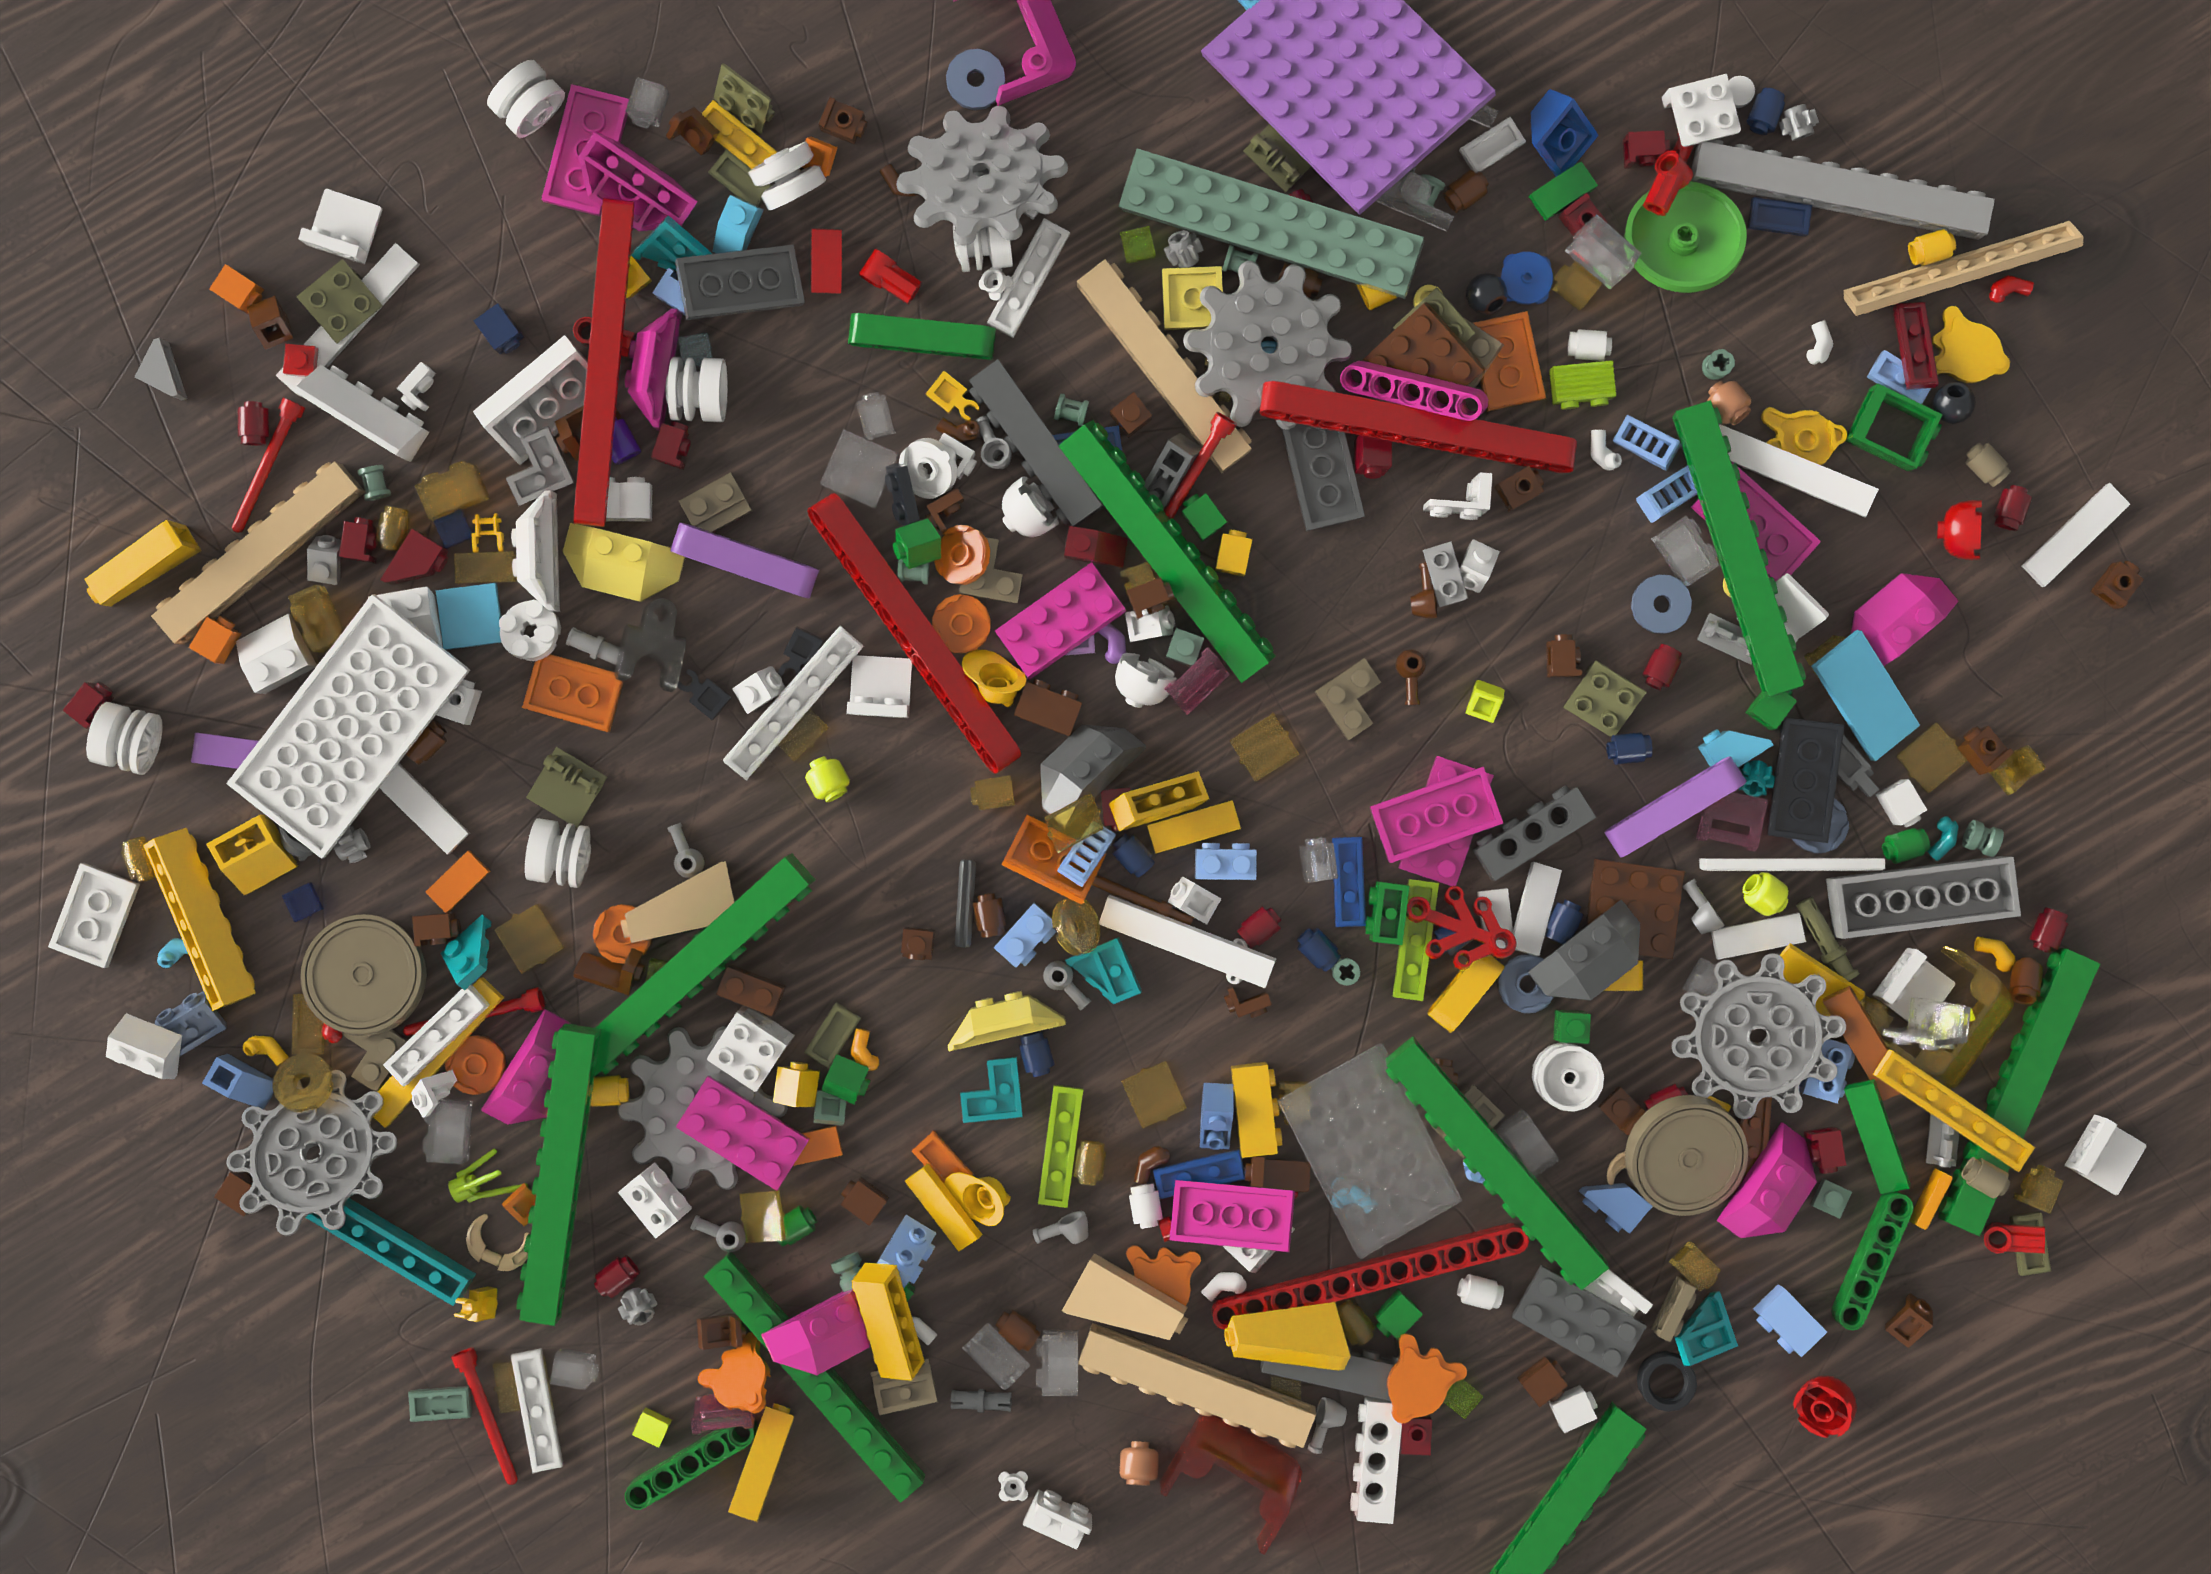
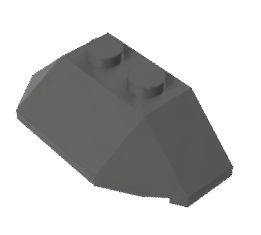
[1041,725,1146,827]
[1528,899,1640,1001]

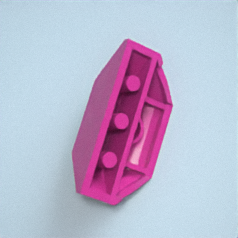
[578,131,698,232]
[625,308,682,431]
[1851,573,1958,666]
[481,1009,571,1125]
[1717,1122,1817,1238]
[761,1289,870,1375]

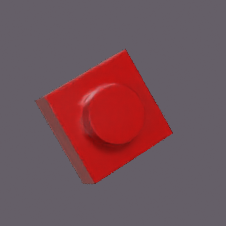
[283,344,319,377]

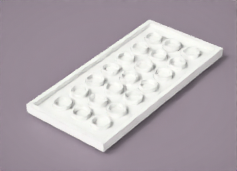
[226,594,470,859]

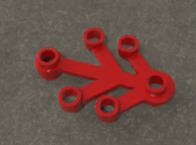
[1406,886,1517,970]

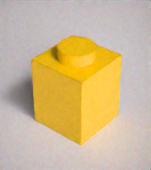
[1215,530,1252,577]
[773,1062,820,1107]

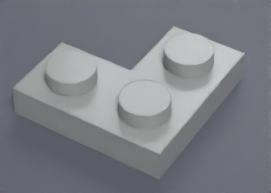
[506,426,574,506]

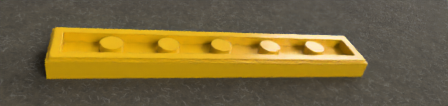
[374,977,504,1128]
[1873,1049,2035,1172]

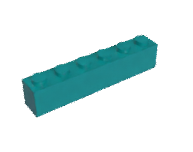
[305,1198,476,1306]

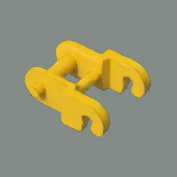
[471,513,504,553]

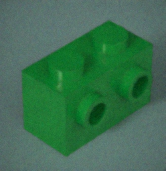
[1365,881,1410,945]

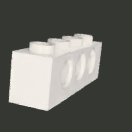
[1350,1396,1402,1524]

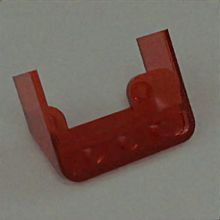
[1160,1414,1302,1555]

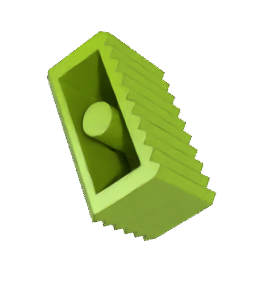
[1549,360,1616,410]

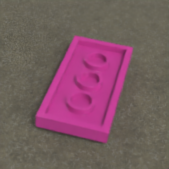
[541,84,631,217]
[1691,462,1821,581]
[995,562,1126,680]
[1398,756,1494,886]
[1370,767,1503,863]
[676,1076,810,1191]
[1170,1180,1295,1252]

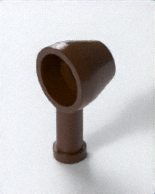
[1411,562,1437,619]
[1396,649,1426,705]

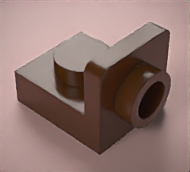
[666,107,720,156]
[925,488,964,534]
[1598,1086,1646,1135]
[1885,1293,1933,1348]

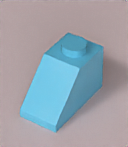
[712,195,764,253]
[1698,729,1773,767]

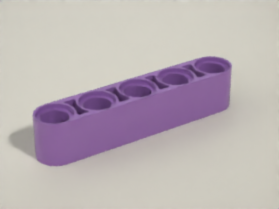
[670,522,819,598]
[191,733,259,769]
[1604,756,1747,858]

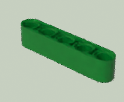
[848,313,996,360]
[1831,1191,1914,1331]
[625,1415,758,1510]

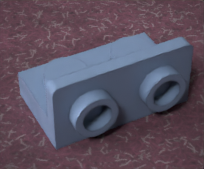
[155,991,227,1056]

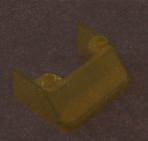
[1883,946,2014,1089]

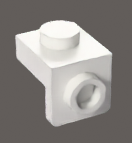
[1460,539,1500,593]
[732,666,785,714]

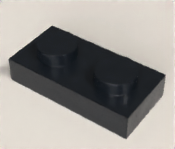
[885,463,920,525]

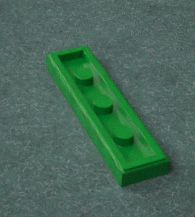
[1844,1079,1911,1194]

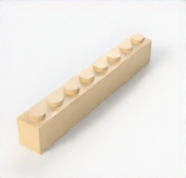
[1077,259,1252,473]
[151,461,365,645]
[1078,1323,1316,1448]

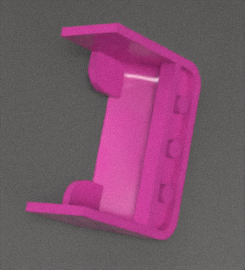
[953,0,1076,106]

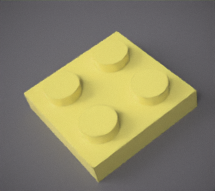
[1162,266,1223,330]

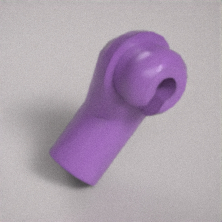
[1098,623,1126,664]

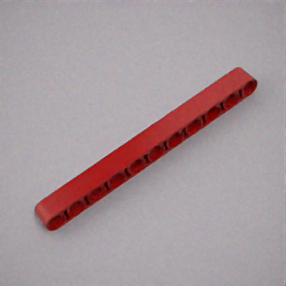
[574,198,634,527]
[1260,381,1577,473]
[807,493,1021,774]
[1211,1223,1529,1330]

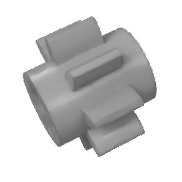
[1779,104,1819,141]
[1164,230,1204,268]
[333,826,370,863]
[618,1288,658,1325]

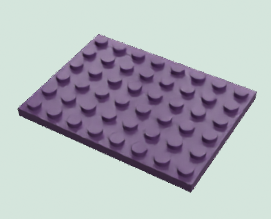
[1201,0,1496,215]

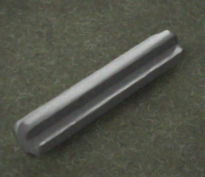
[955,859,976,948]

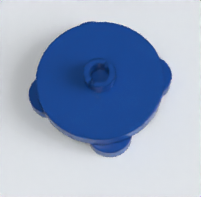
[1500,252,1553,304]

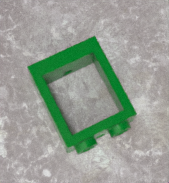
[1846,383,1943,471]

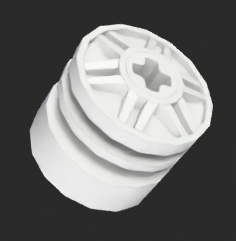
[953,224,1013,272]
[666,357,728,422]
[86,702,163,775]
[525,818,591,888]

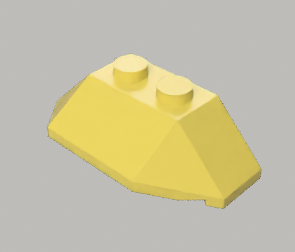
[563,523,685,602]
[948,991,1066,1052]

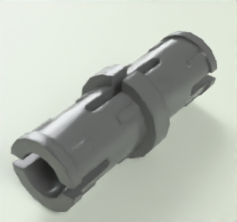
[951,1388,1012,1413]

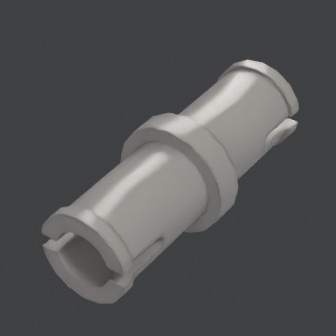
[566,627,629,668]

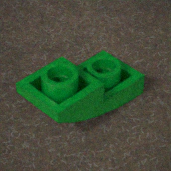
[1529,161,1598,221]

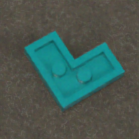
[960,1057,1023,1123]

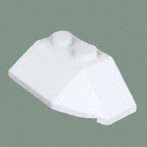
[511,490,560,612]

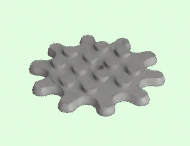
[896,106,1068,246]
[1183,261,1353,430]
[1672,953,1846,1119]
[617,1026,788,1191]
[226,1070,397,1236]

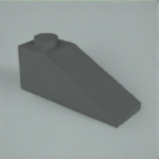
[1144,433,1202,511]

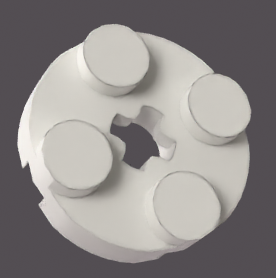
[899,438,957,499]
[499,600,561,661]

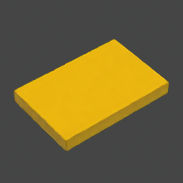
[1780,943,1865,1016]

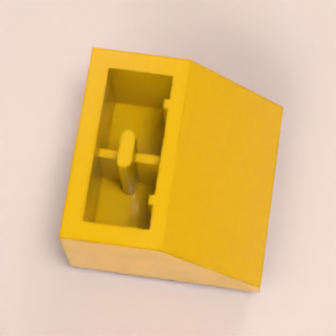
[207,815,298,896]

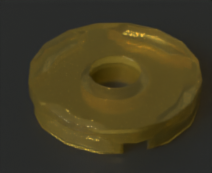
[1052,898,1101,956]
[272,1053,334,1113]

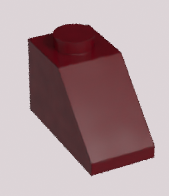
[1064,526,1128,568]
[380,529,449,585]

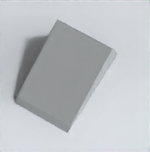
[135,338,187,401]

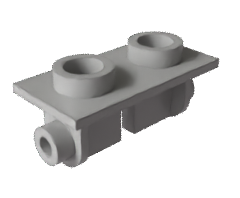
[1423,541,1468,607]
[1697,613,1752,665]
[1926,1114,1959,1168]

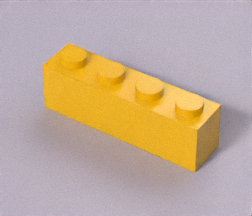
[852,1263,925,1381]

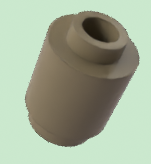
[1965,442,2011,487]
[1961,1157,2010,1199]

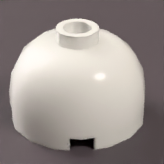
[1002,476,1059,537]
[1115,653,1176,708]

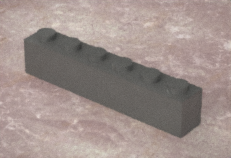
[969,359,1104,527]
[1260,1345,1437,1412]

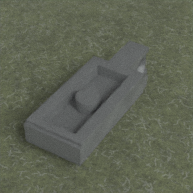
[1829,722,1879,797]

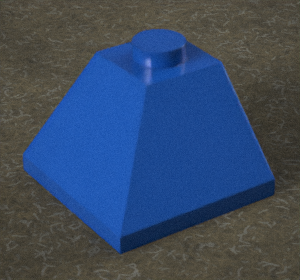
[1531,89,1599,177]

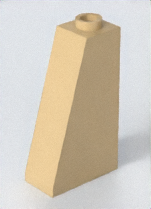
[621,861,734,943]
[1062,1254,1188,1340]

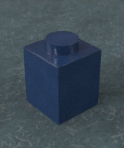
[473,303,524,354]

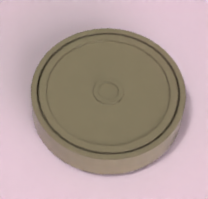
[301,914,427,1036]
[1625,1095,1748,1216]

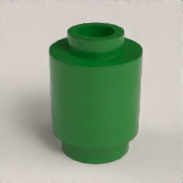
[1882,828,1930,864]
[771,1205,817,1247]

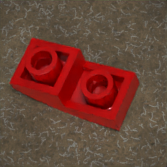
[811,228,842,293]

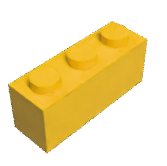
[1109,771,1209,831]
[1231,1062,1282,1158]

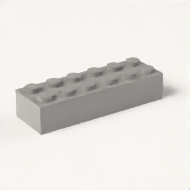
[1826,856,2021,939]

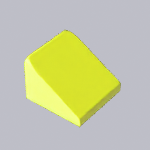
[1465,680,1505,723]
[632,1407,672,1448]

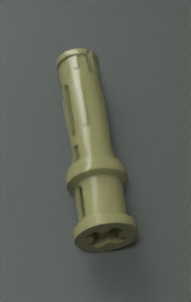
[1795,896,1860,981]

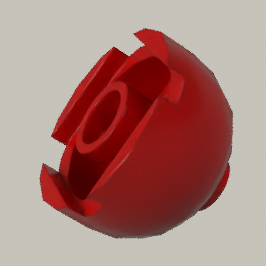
[1937,500,1982,560]
[1793,1375,1857,1438]

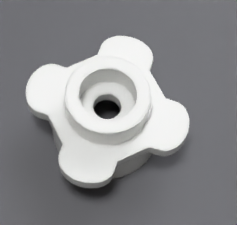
[979,266,1013,301]
[998,1471,1028,1501]

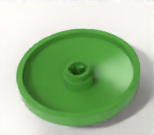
[1624,181,1747,293]

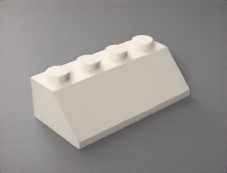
[473,335,588,465]
[293,365,429,462]

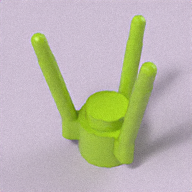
[448,1149,528,1203]

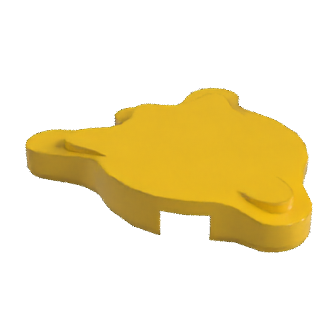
[1932,306,2010,383]
[1761,407,1847,482]

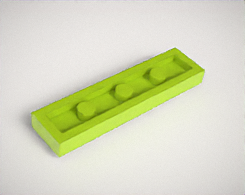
[1393,879,1439,1001]
[1038,1085,1083,1208]

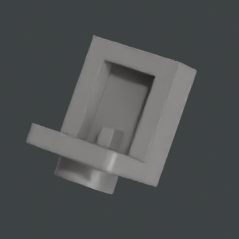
[307,535,341,585]

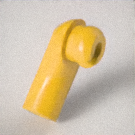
[1974,937,2016,972]
[243,1035,289,1067]

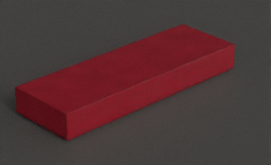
[1893,302,1939,390]

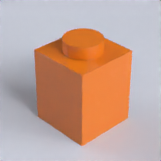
[209,264,264,314]
[188,615,242,664]

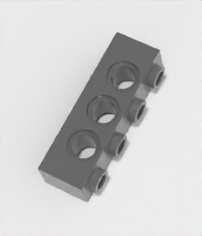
[1472,785,1596,881]

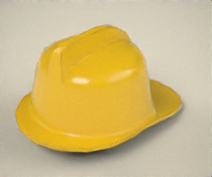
[961,650,1027,707]
[944,1172,1011,1226]

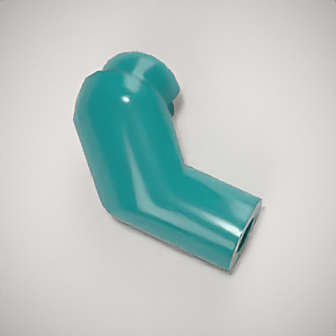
[1927,816,1959,861]

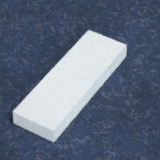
[1512,862,1562,956]
[1711,913,1806,960]

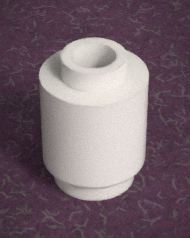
[1568,329,1612,361]
[1129,1183,1163,1229]
[1457,1274,1504,1310]

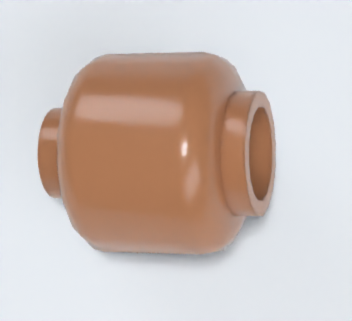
[1707,381,1751,426]
[1119,1441,1159,1486]

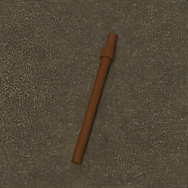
[1092,875,1194,925]

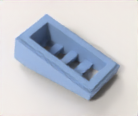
[1613,415,1681,471]
[1636,465,1697,523]
[1057,819,1116,887]

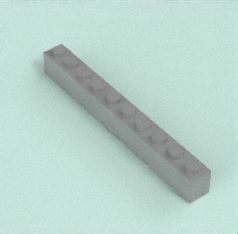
[1691,139,1995,240]

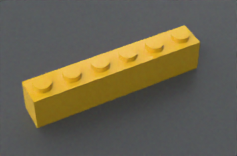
[143,828,256,1011]

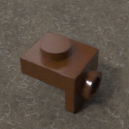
[1224,986,1272,1018]
[697,1314,746,1350]

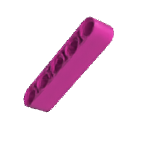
[1340,361,1488,421]

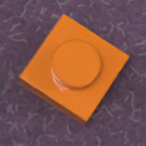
[802,136,837,177]
[502,1183,536,1226]

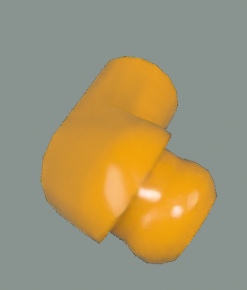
[851,1028,879,1071]

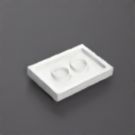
[48,863,140,968]

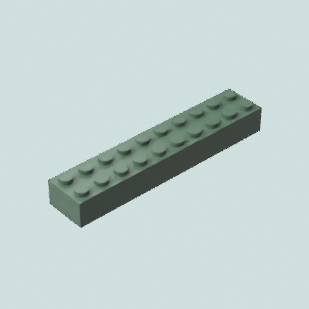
[1118,148,1424,299]

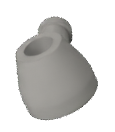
[975,416,1012,469]
[667,823,705,878]
[1683,879,1725,934]
[1043,961,1091,1011]
[1033,1211,1089,1244]
[690,1215,746,1252]
[1307,1397,1347,1454]

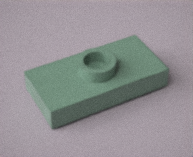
[408,1386,472,1422]

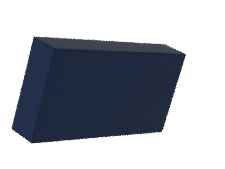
[1747,197,1812,236]

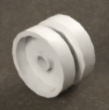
[487,60,565,138]
[748,141,826,210]
[1532,1042,1604,1112]

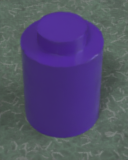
[612,417,641,465]

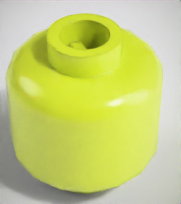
[805,756,850,803]
[1743,872,1788,916]

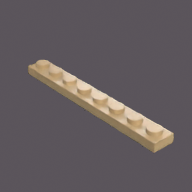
[1844,221,2083,316]

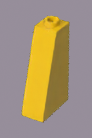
[85,520,202,607]
[1224,1302,1351,1371]
[728,1403,794,1523]

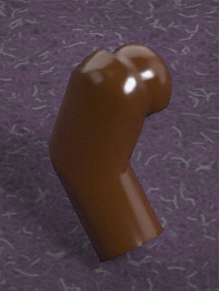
[879,164,918,197]
[936,417,980,443]
[1134,1146,1170,1184]

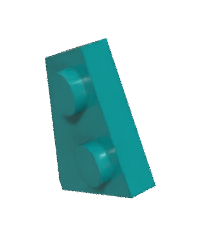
[631,215,713,271]
[441,914,491,991]
[1065,937,1142,1004]
[1674,1291,1738,1366]

